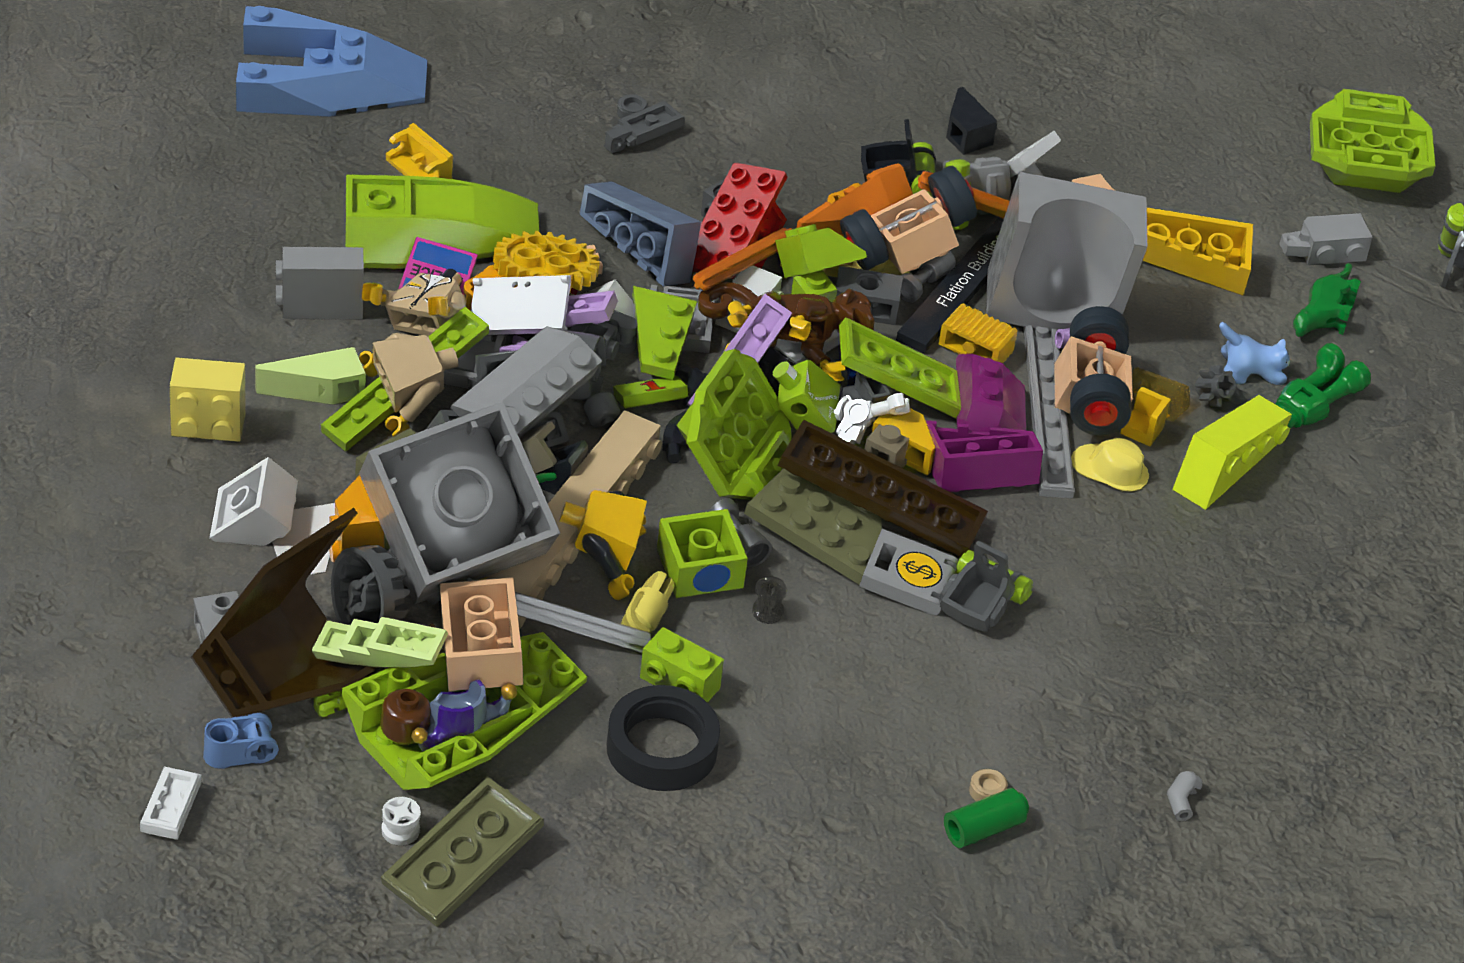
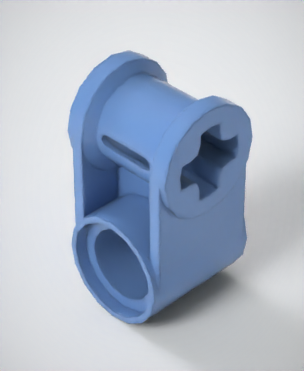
[203,713,279,769]

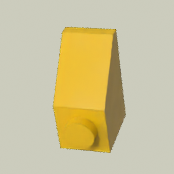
[872,408,935,475]

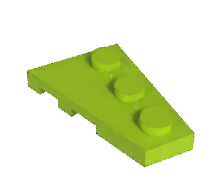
[632,286,697,380]

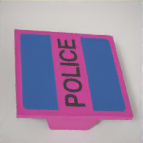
[398,237,478,296]

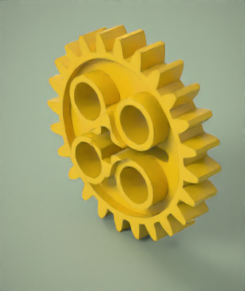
[493,231,600,293]

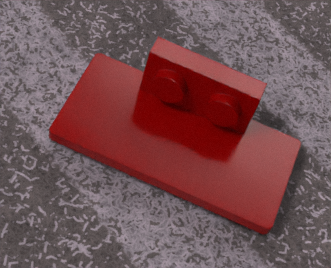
[692,163,788,279]

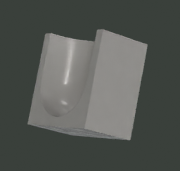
[986,171,1148,332]
[359,401,560,604]

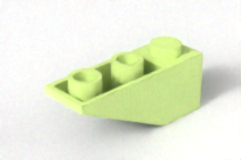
[255,347,366,405]

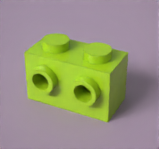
[640,627,724,703]

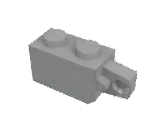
[1279,213,1373,265]

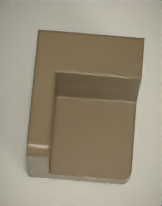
[520,421,557,474]

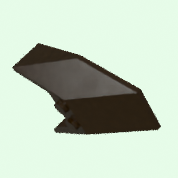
[191,508,436,718]

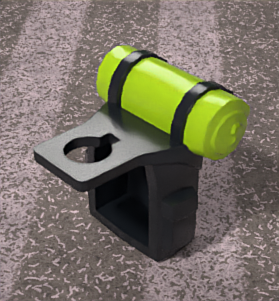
[861,119,936,197]

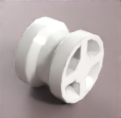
[381,797,421,846]

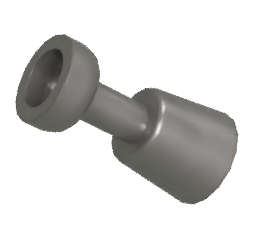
[900,251,956,303]
[709,498,772,568]

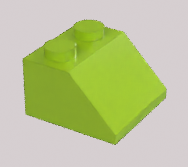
[775,224,867,278]

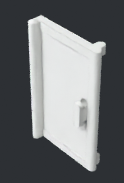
[471,275,571,335]

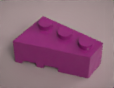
[926,420,1043,493]

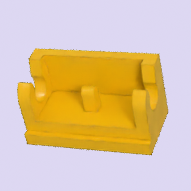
[386,123,453,179]

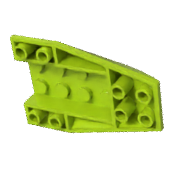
[345,175,539,269]
[342,632,587,790]

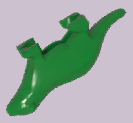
[1293,263,1361,337]

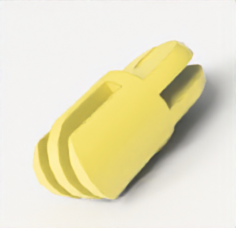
[621,571,675,633]

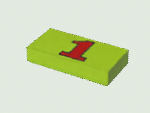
[613,376,688,408]

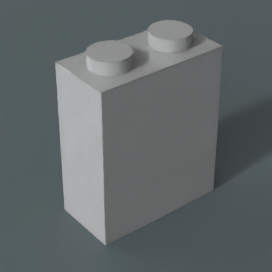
[276,247,364,319]

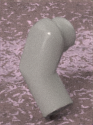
[1167,771,1202,821]

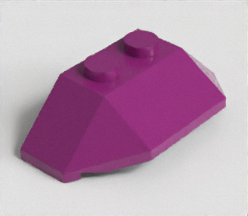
[956,354,1026,432]

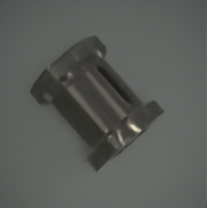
[752,576,787,624]

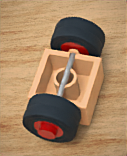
[840,165,977,274]
[1054,306,1133,435]

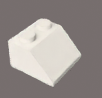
[210,457,298,546]

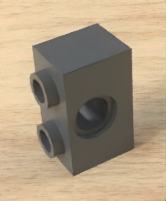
[836,266,903,325]

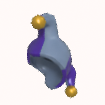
[411,680,517,751]

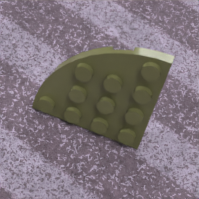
[744,469,882,585]

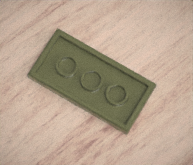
[381,777,544,927]

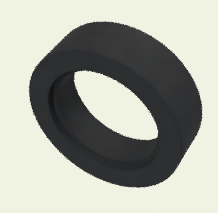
[607,685,720,791]

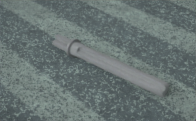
[466,578,651,653]

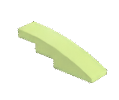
[312,617,448,667]

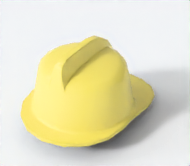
[1071,438,1149,492]

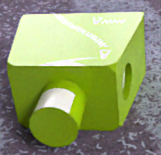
[773,360,840,433]

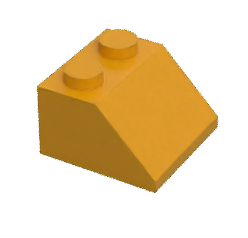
[329,475,384,562]

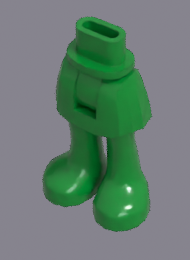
[1275,343,1371,429]

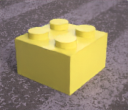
[170,358,246,442]

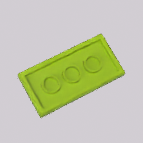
[839,318,961,418]

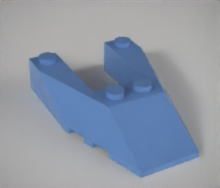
[236,6,427,117]

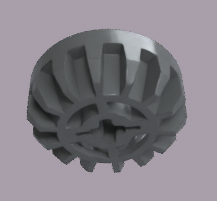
[331,545,410,625]

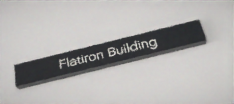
[896,217,1004,353]

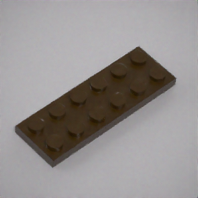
[777,420,988,557]

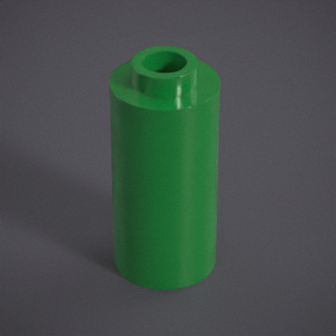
[944,788,1029,848]

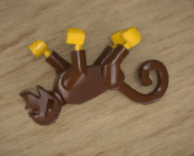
[698,282,875,381]

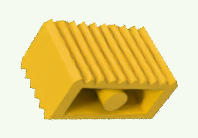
[939,303,1018,363]

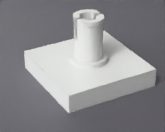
[1007,131,1061,178]

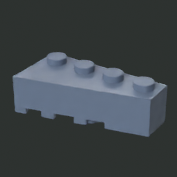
[580,181,701,286]

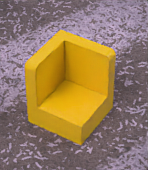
[1120,387,1171,447]

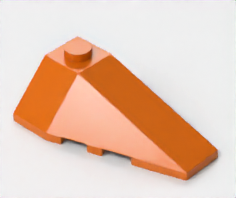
[796,163,913,237]

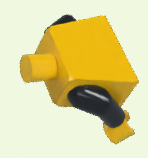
[559,490,647,600]

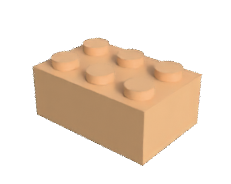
[440,578,523,691]

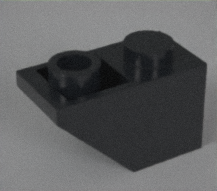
[946,87,997,155]

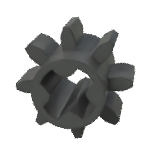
[1195,365,1237,406]

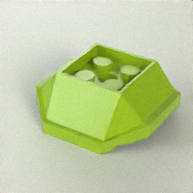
[1310,89,1435,193]
[677,349,792,500]

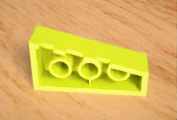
[1172,395,1292,510]

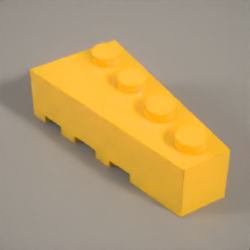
[1143,208,1253,295]

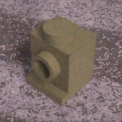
[864,424,909,468]

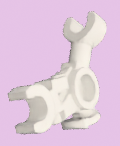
[834,393,911,444]

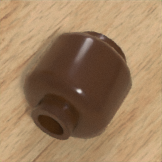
[380,689,431,745]

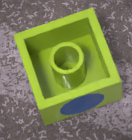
[657,509,748,598]

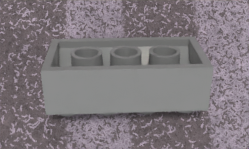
[450,326,602,438]

